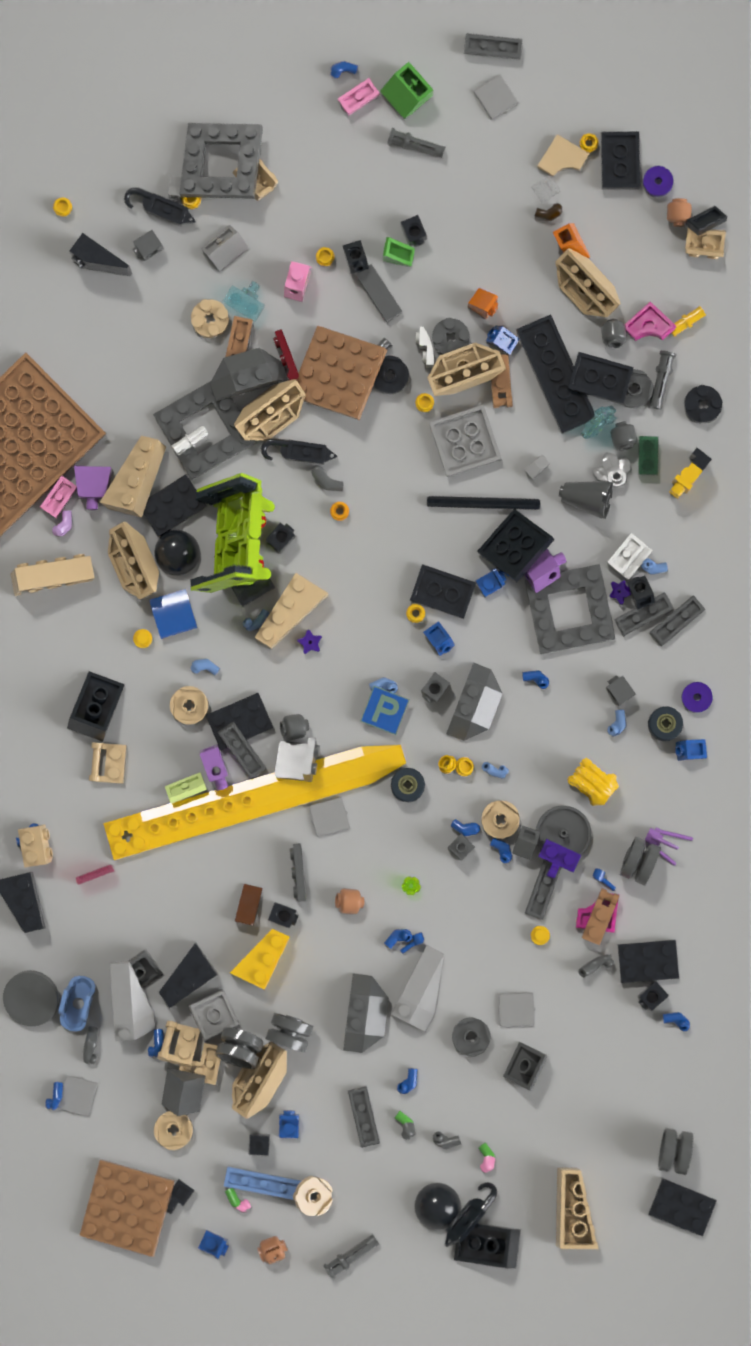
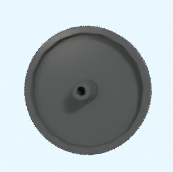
[536,806,591,855]
[3,970,59,1027]

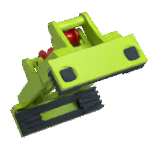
[190,473,275,593]

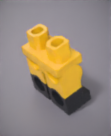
[669,448,712,499]

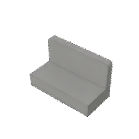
[201,225,248,271]

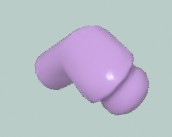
[52,511,72,536]

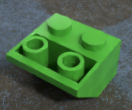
[380,62,434,120]

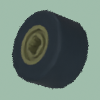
[648,706,683,741]
[391,767,425,803]

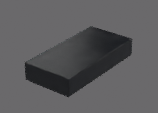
[686,206,727,236]

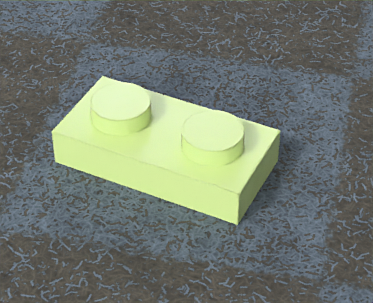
[165,772,207,804]

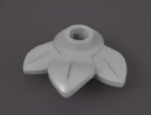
[592,453,631,487]

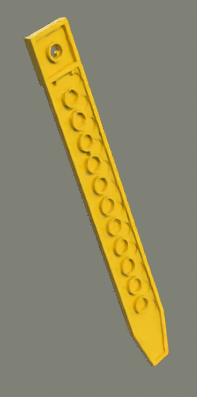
[103,745,406,860]

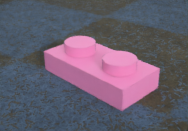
[338,78,380,116]
[40,476,77,518]

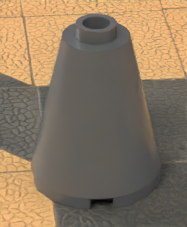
[559,481,613,519]

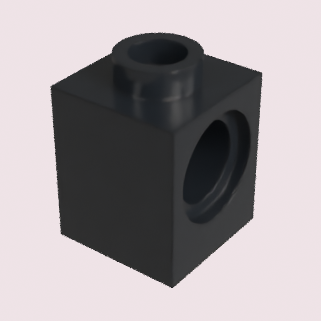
[400,215,427,247]
[342,240,369,274]
[266,522,295,554]
[627,575,655,610]
[268,902,299,928]
[638,981,669,1011]
[249,1133,270,1156]

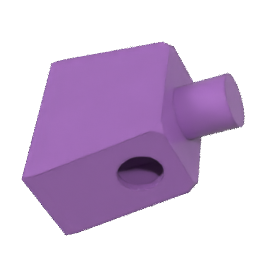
[74,466,112,510]
[524,548,567,593]
[199,744,228,791]

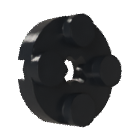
[374,356,409,394]
[684,385,723,424]

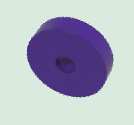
[643,166,674,197]
[681,682,713,713]

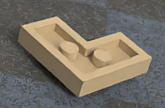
[179,1043,221,1085]

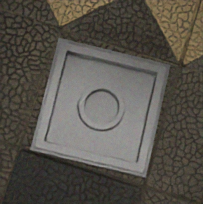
[188,989,240,1041]

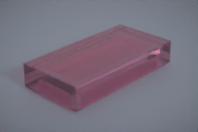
[75,864,116,885]

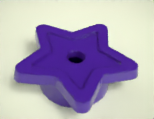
[610,580,631,604]
[297,629,322,654]

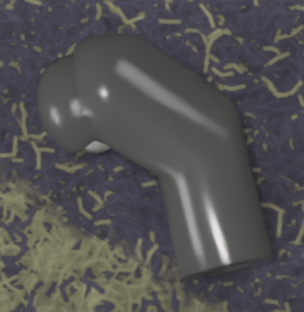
[433,1131,461,1149]

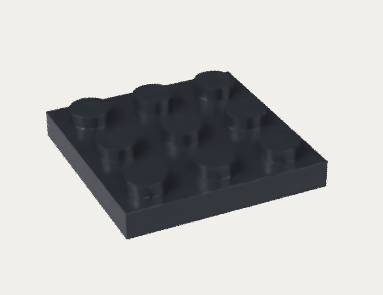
[477,509,555,583]

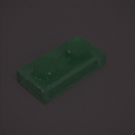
[638,436,658,475]

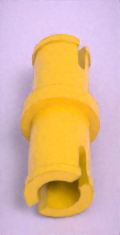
[671,306,706,337]

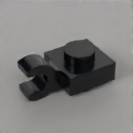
[166,1179,195,1214]

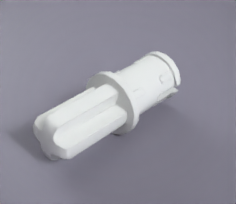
[171,426,208,456]

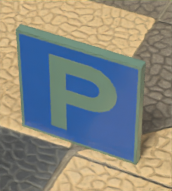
[360,686,410,735]

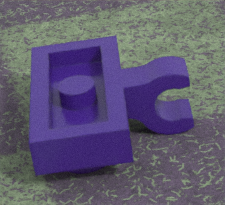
[538,839,581,879]

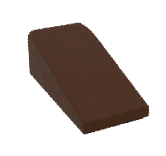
[235,884,263,926]

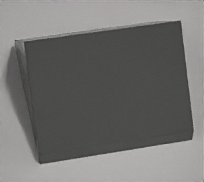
[129,949,163,988]
[503,1042,548,1091]
[161,1068,206,1116]

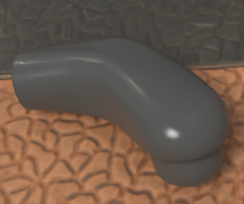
[311,465,344,491]
[578,954,614,977]
[83,1026,98,1064]

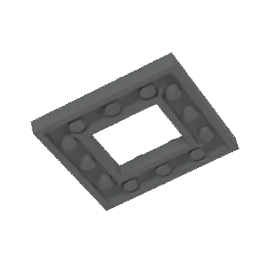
[179,123,263,199]
[153,381,257,480]
[525,564,616,655]

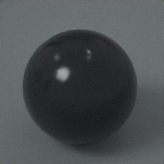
[154,530,200,575]
[414,1183,461,1230]

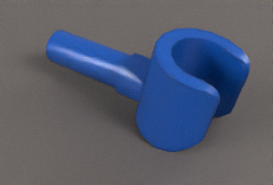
[593,868,616,891]
[400,932,424,954]

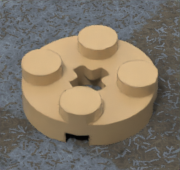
[191,299,229,338]
[170,686,209,725]
[481,800,520,839]
[154,1111,193,1150]
[293,1176,333,1216]

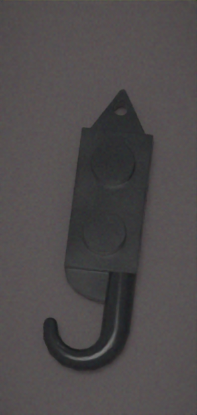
[124,187,196,226]
[261,438,337,465]
[444,1182,497,1247]

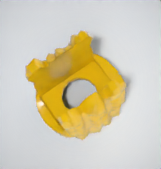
[567,758,618,806]

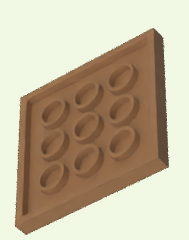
[297,325,387,420]
[79,1159,175,1257]

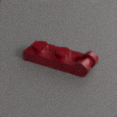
[273,329,299,381]

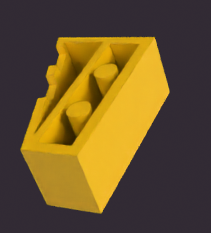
[230,928,290,990]

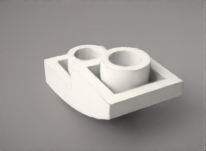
[415,327,434,368]

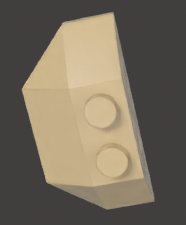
[555,248,621,317]
[428,343,506,396]
[234,379,306,441]
[108,522,159,599]
[232,1042,287,1119]

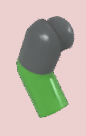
[394,1111,415,1140]

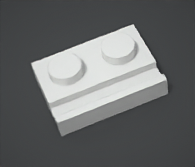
[607,533,653,580]

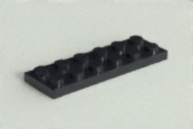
[516,314,597,434]

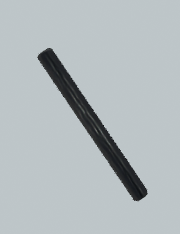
[427,496,540,510]

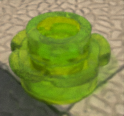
[402,876,421,895]

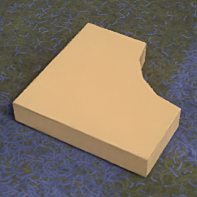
[537,134,589,177]

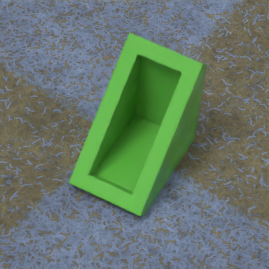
[383,237,415,267]

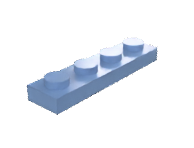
[224,1167,302,1200]

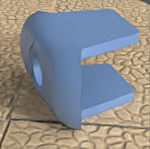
[58,976,95,1031]

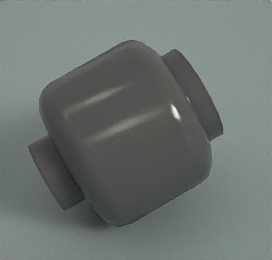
[601,318,627,348]
[610,421,637,451]
[280,714,309,740]

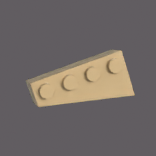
[100,436,166,518]
[10,554,94,596]
[255,573,329,649]
[556,1167,598,1249]

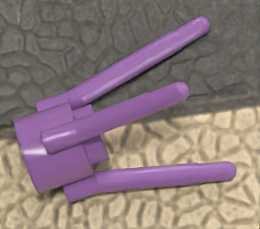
[645,827,693,866]

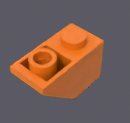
[553,223,590,258]
[467,288,499,319]

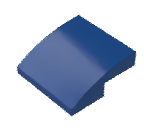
[149,589,198,639]

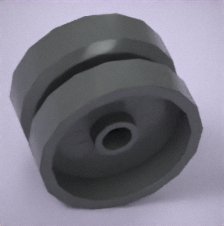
[619,837,661,886]
[265,1013,314,1052]
[215,1027,264,1069]
[658,1128,693,1175]

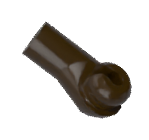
[534,203,562,221]

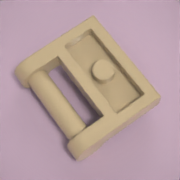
[89,742,127,784]
[157,1021,200,1068]

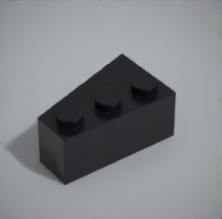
[0,872,46,933]
[159,942,218,1008]

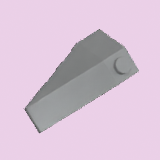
[391,945,444,1032]
[110,961,155,1041]

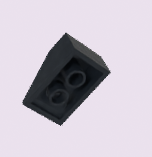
[69,233,132,276]
[67,671,125,742]
[454,1223,521,1269]

